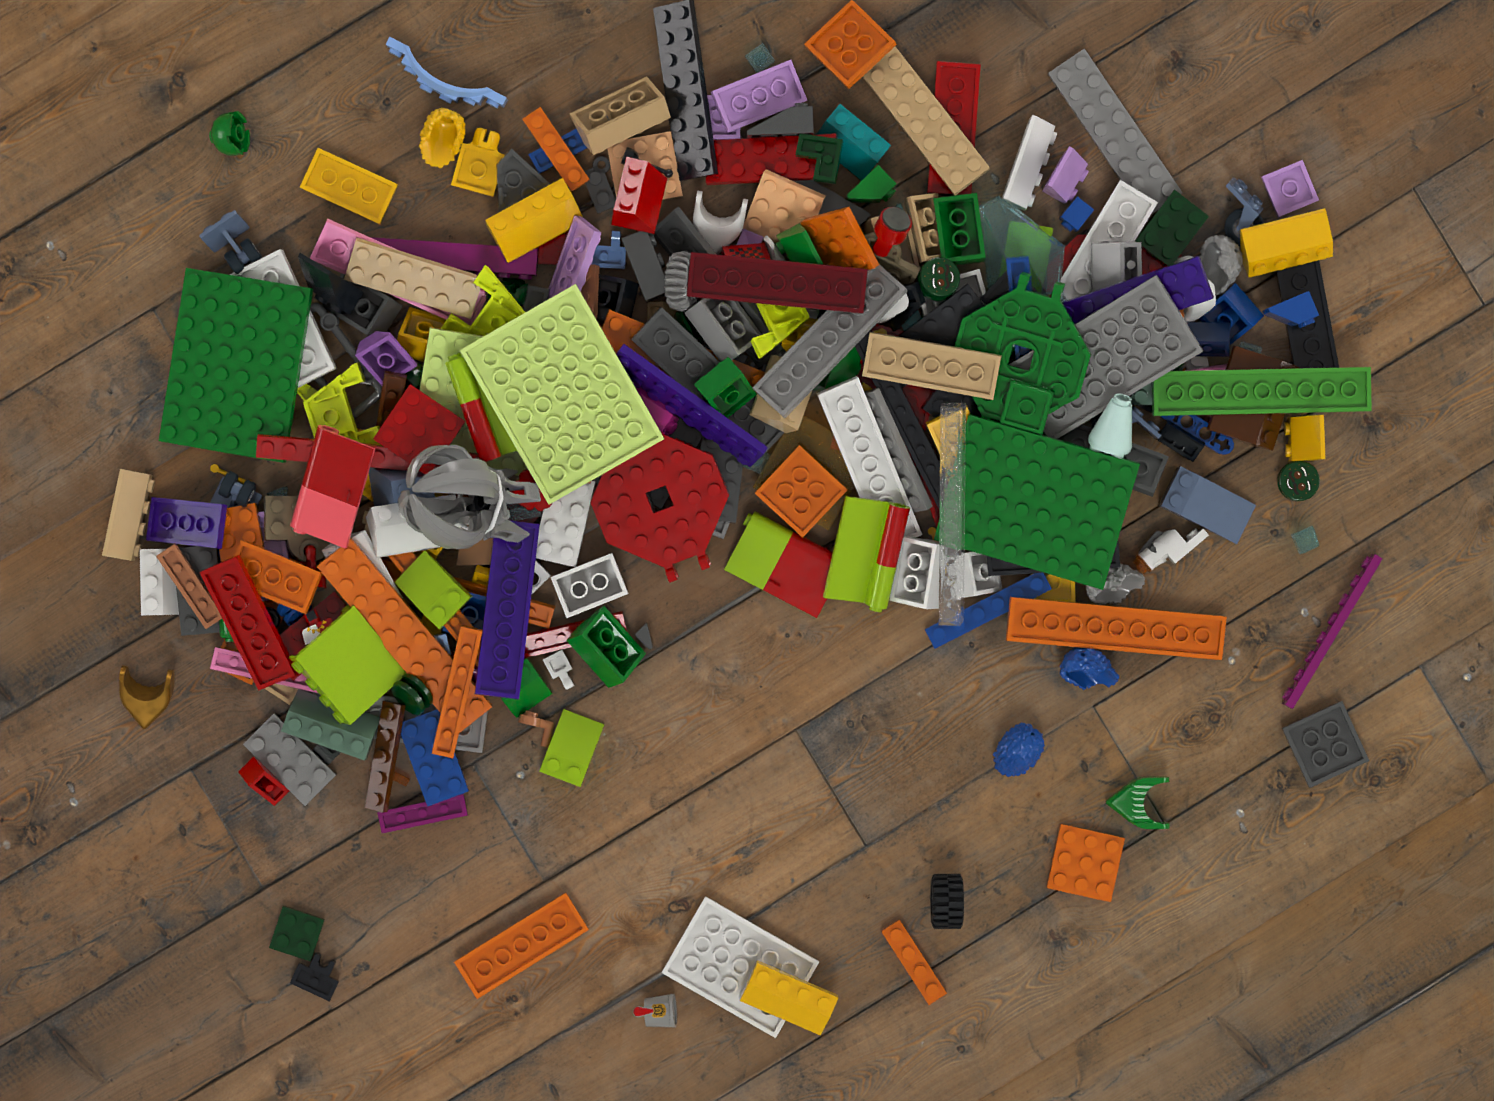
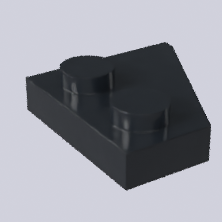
[889,282,926,331]

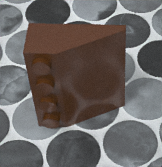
[1207,346,1300,451]

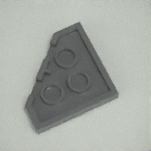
[496,149,550,212]

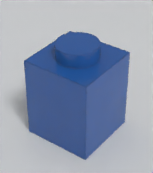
[1059,196,1094,232]

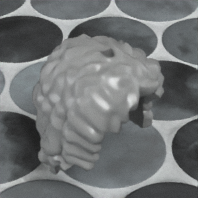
[1199,235,1243,295]
[1086,563,1145,605]

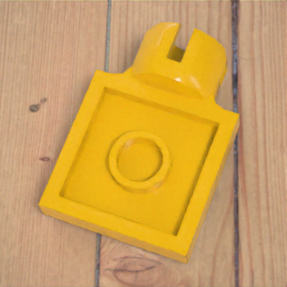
[451,128,505,197]

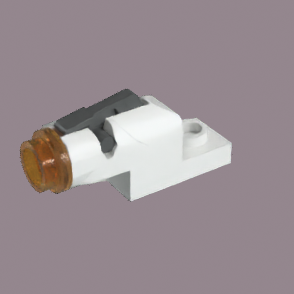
[1132,528,1209,575]

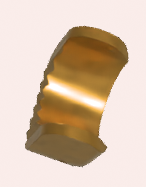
[119,665,175,730]

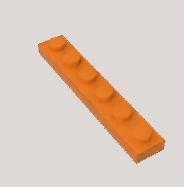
[432,625,483,758]

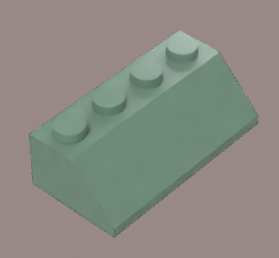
[281,689,380,761]

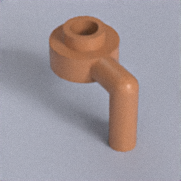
[518,710,554,747]

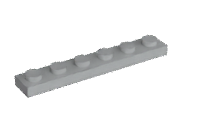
[864,388,933,513]

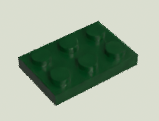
[1135,189,1209,267]

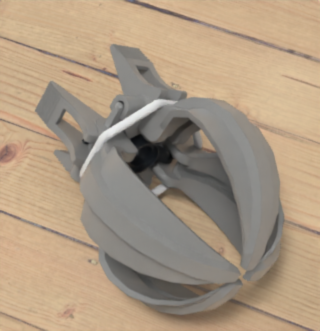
[398,445,541,549]

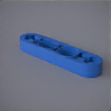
[1160,415,1234,455]

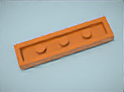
[522,107,590,192]
[881,919,947,1005]

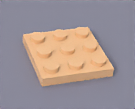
[607,131,683,200]
[743,169,826,243]

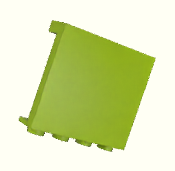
[289,605,406,725]

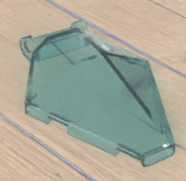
[979,195,1067,302]

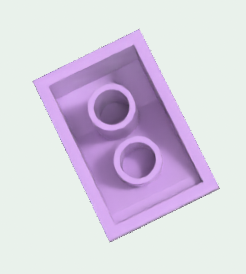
[1042,146,1089,204]

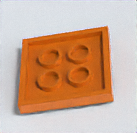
[804,0,897,89]
[800,207,879,270]
[754,444,848,538]
[1046,823,1125,902]

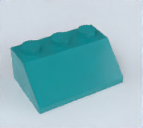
[816,104,891,181]

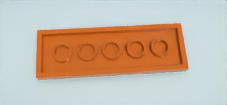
[454,892,589,999]

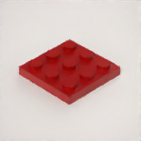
[373,384,466,475]

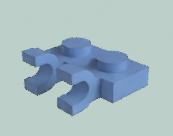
[591,231,626,269]

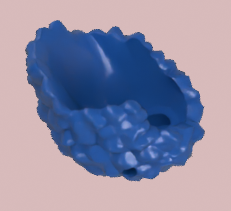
[1060,647,1119,690]
[993,723,1045,777]

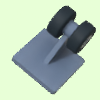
[199,210,263,274]
[210,471,262,508]

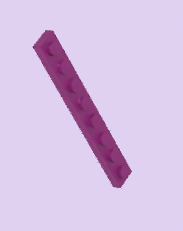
[1282,554,1383,709]

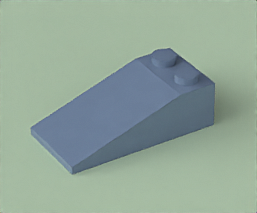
[1158,466,1256,544]

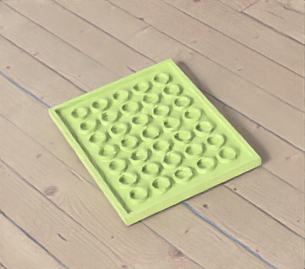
[460,284,665,504]

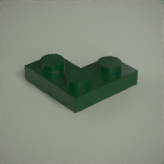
[796,133,844,184]

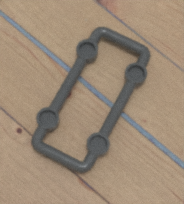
[310,303,382,419]

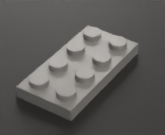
[243,713,337,806]

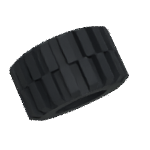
[930,874,964,929]

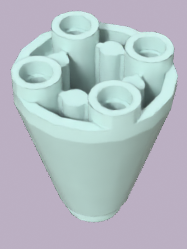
[1088,394,1132,458]

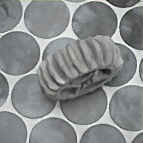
[664,251,698,311]

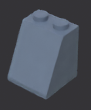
[369,467,435,507]

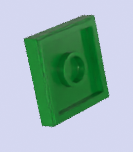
[1000,380,1054,435]

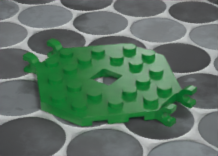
[955,272,1091,421]

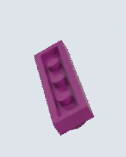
[377,793,468,833]

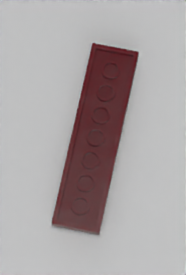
[687,252,868,314]

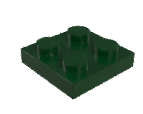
[269,906,325,962]

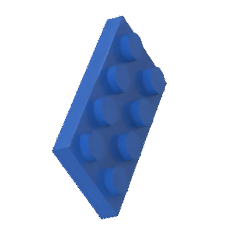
[401,709,469,807]

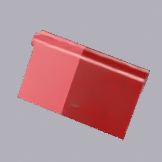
[290,425,375,549]

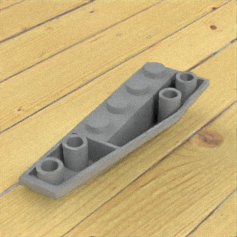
[1091,242,1142,291]

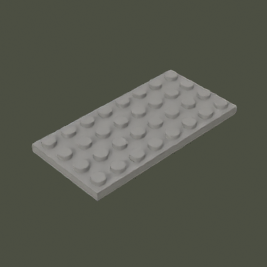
[1009,275,1203,439]

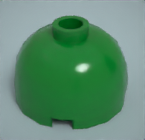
[209,111,250,156]

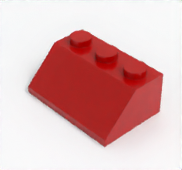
[611,157,667,234]

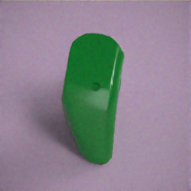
[1106,776,1170,829]

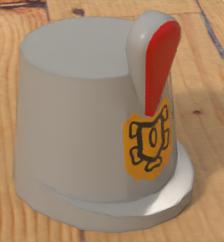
[633,994,677,1028]

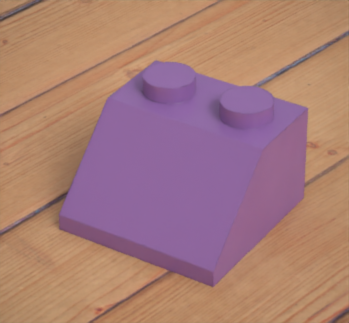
[355,331,417,386]

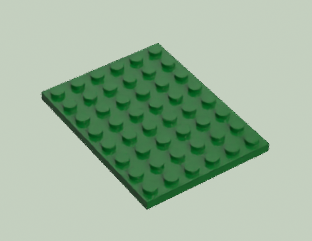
[159,268,313,463]
[934,414,1140,590]

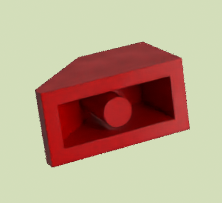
[238,756,289,806]

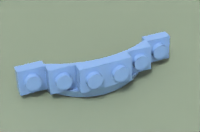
[386,37,508,108]

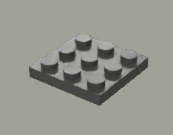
[1282,701,1369,788]

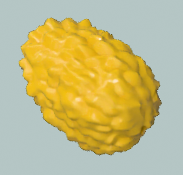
[419,108,466,169]

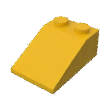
[1284,415,1325,462]

